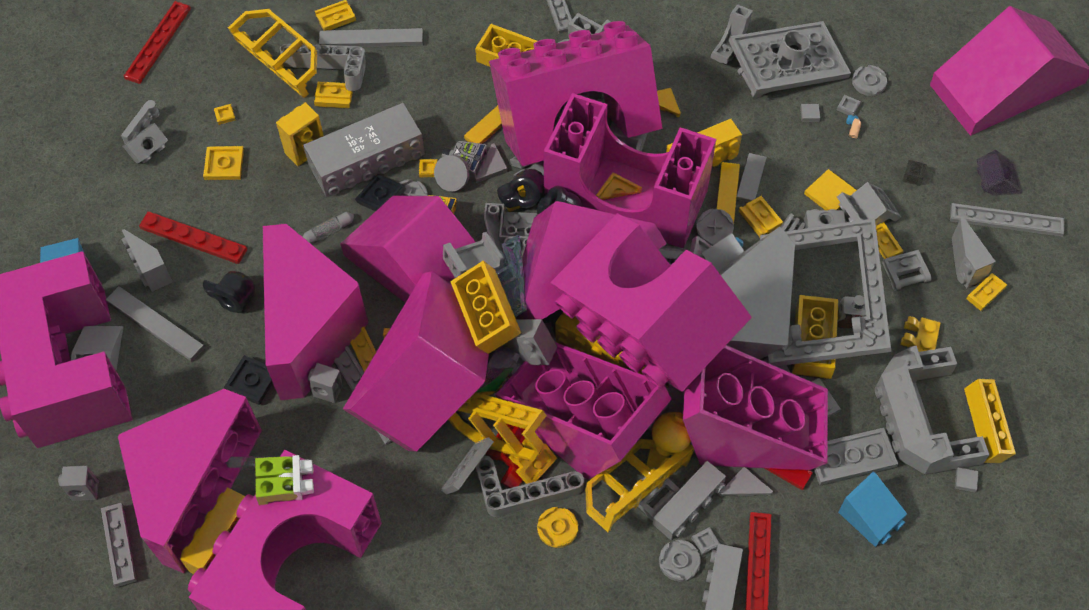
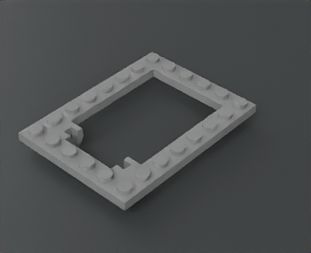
[760,218,892,366]

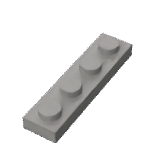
[101,503,137,587]

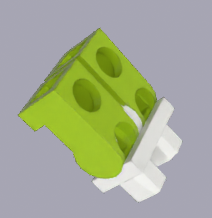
[255,455,314,505]

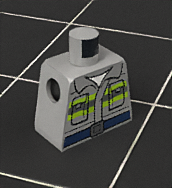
[442,141,487,181]

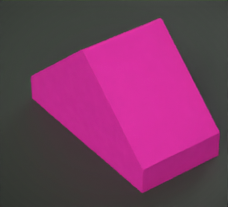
[930,6,1089,136]
[340,196,504,303]
[509,201,667,320]
[263,224,369,400]
[343,271,489,452]
[495,342,672,480]
[683,345,828,470]
[118,389,262,574]

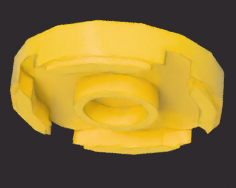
[537,507,578,548]

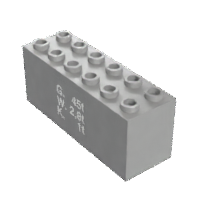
[303,103,425,197]

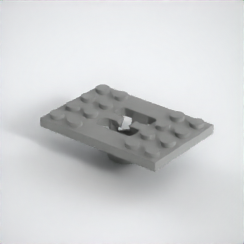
[729,21,851,94]

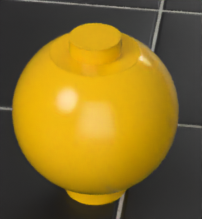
[652,412,691,456]

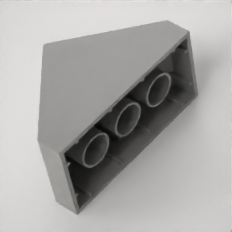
[719,226,795,360]

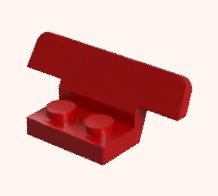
[485,424,526,488]

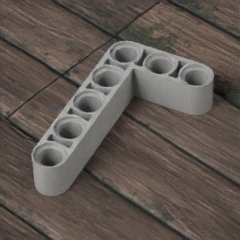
[280,44,366,91]
[476,456,584,517]

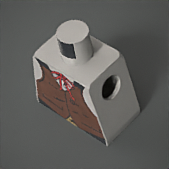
[837,295,866,329]

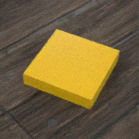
[203,146,244,180]
[804,169,857,210]

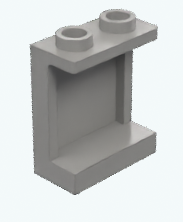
[443,232,505,278]

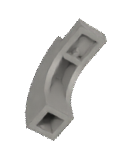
[711,4,753,64]

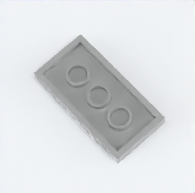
[814,428,898,485]

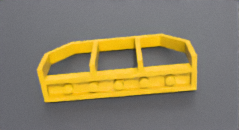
[228,9,317,98]
[448,393,547,462]
[585,439,694,532]

